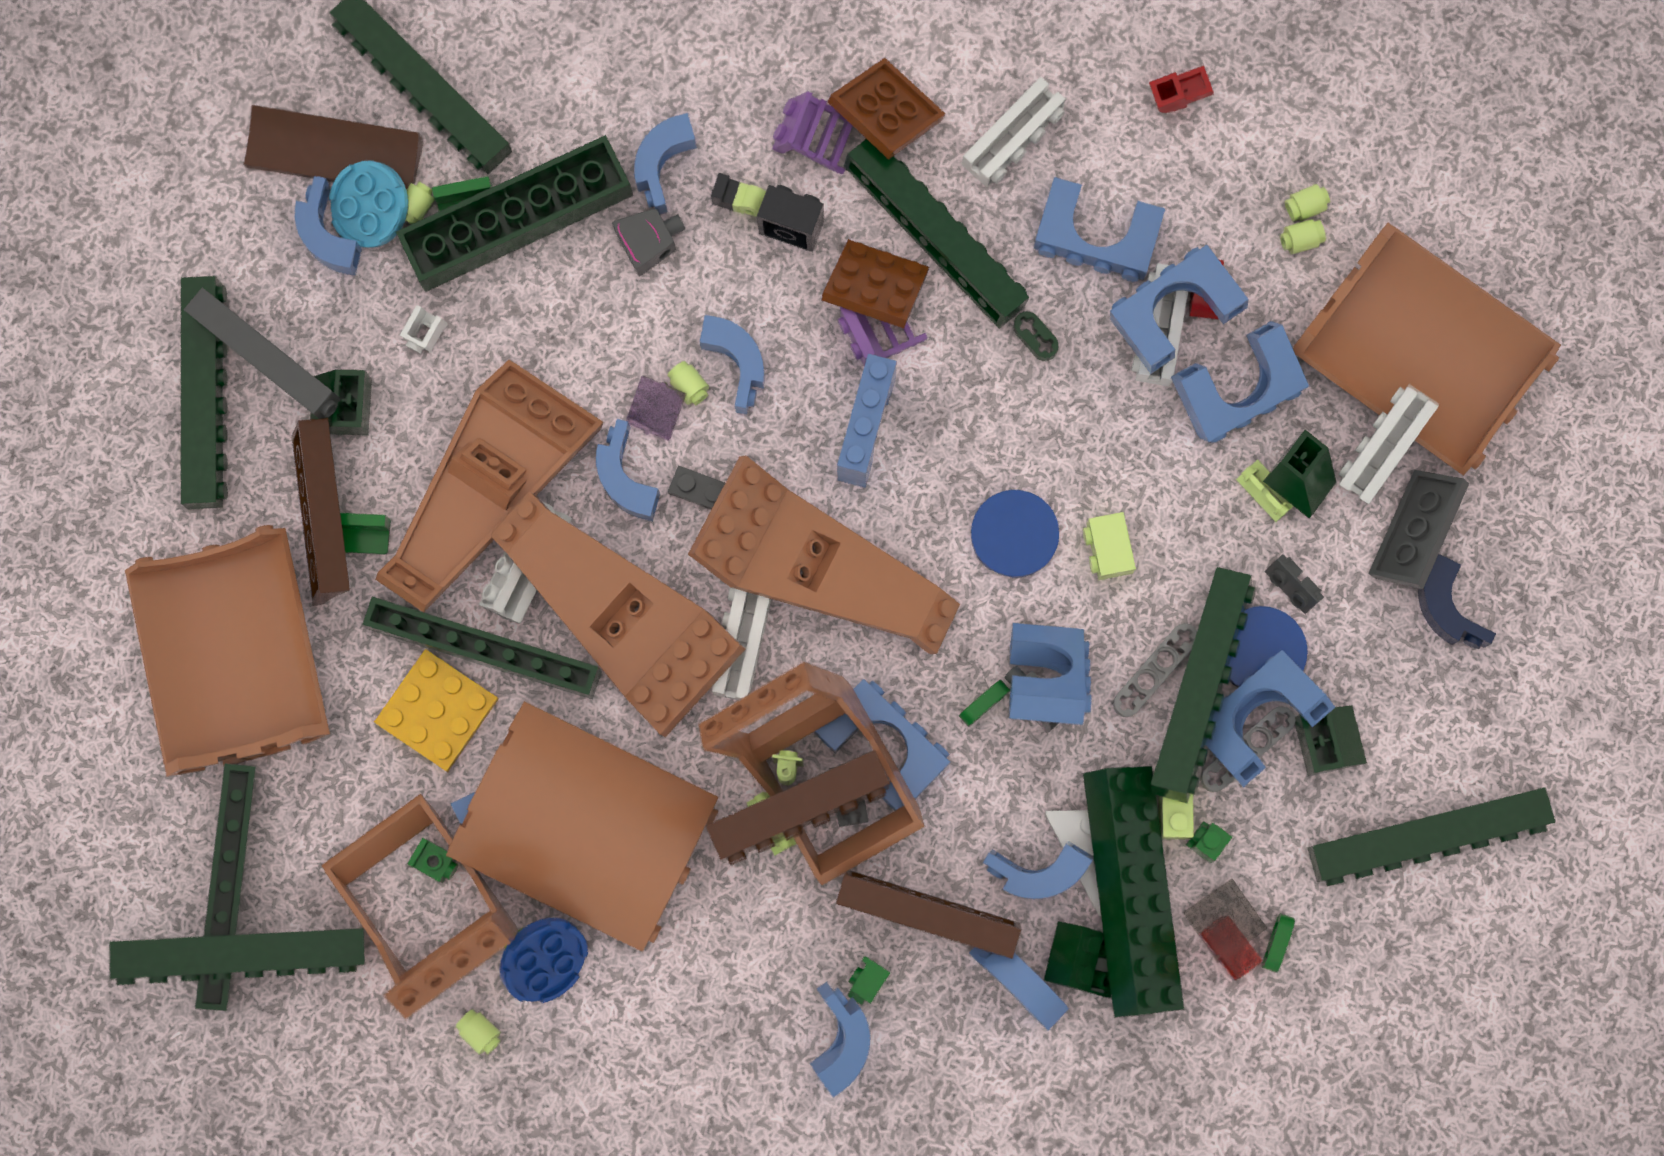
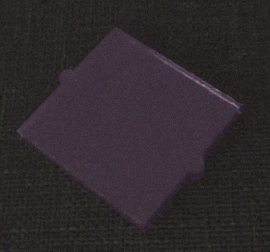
[626,375,686,441]

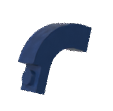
[1418,554,1496,649]

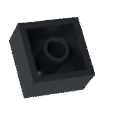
[757,185,824,252]

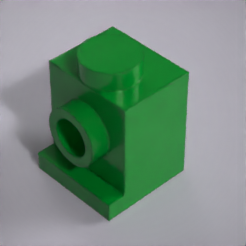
[1186,821,1233,863]
[407,838,458,883]
[847,956,890,1005]

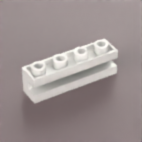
[962,77,1066,187]
[1132,263,1188,387]
[1338,384,1439,504]
[479,502,572,624]
[712,587,771,700]

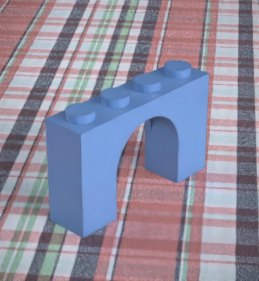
[1033,177,1165,282]
[1110,245,1249,374]
[1171,321,1309,443]
[837,354,897,488]
[1009,623,1092,725]
[1205,650,1335,787]
[814,679,950,811]

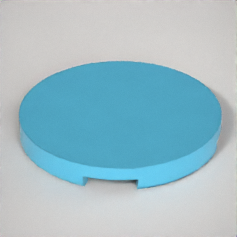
[329,160,408,248]

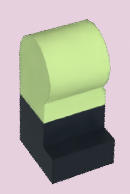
[711,172,766,217]

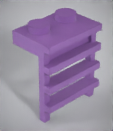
[772,91,852,175]
[837,307,928,366]

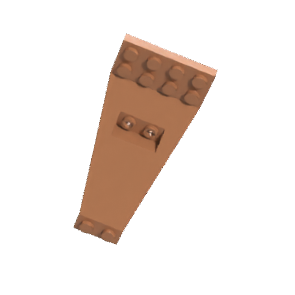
[376,360,604,613]
[688,455,960,654]
[490,491,745,737]

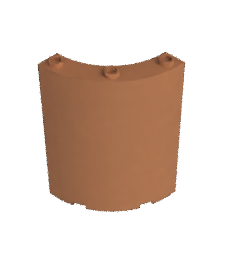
[1293,222,1561,476]
[125,525,330,777]
[446,701,719,952]

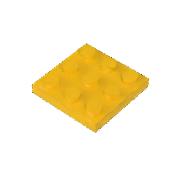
[374,649,499,772]

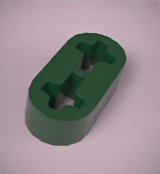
[1013,311,1059,361]

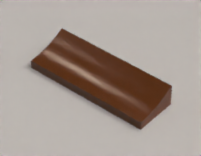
[244,105,424,190]
[291,418,350,606]
[836,870,1022,959]

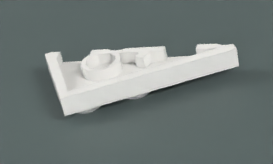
[1045,810,1101,917]

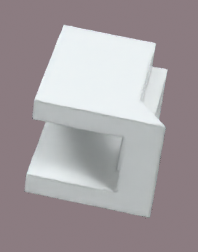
[400,305,448,354]

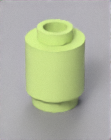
[405,181,435,224]
[1284,184,1330,222]
[1280,219,1326,255]
[667,361,709,405]
[455,1009,501,1055]

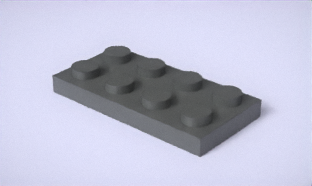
[1368,470,1469,589]

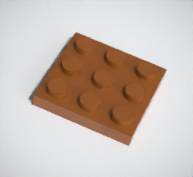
[828,58,946,159]
[821,239,929,328]

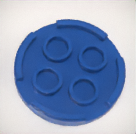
[971,490,1059,578]
[1229,606,1308,688]
[500,918,588,1003]

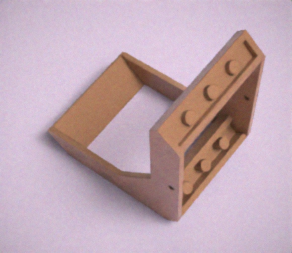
[699,662,925,885]
[322,794,518,1019]

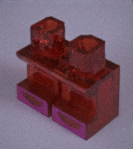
[1199,916,1263,981]

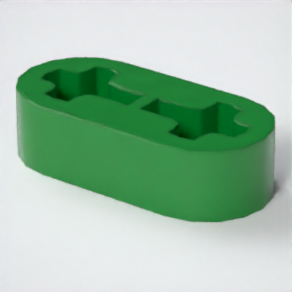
[959,679,1011,727]
[1261,913,1295,973]

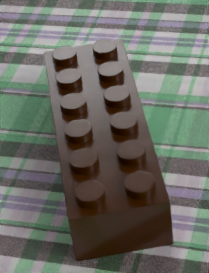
[706,750,890,866]

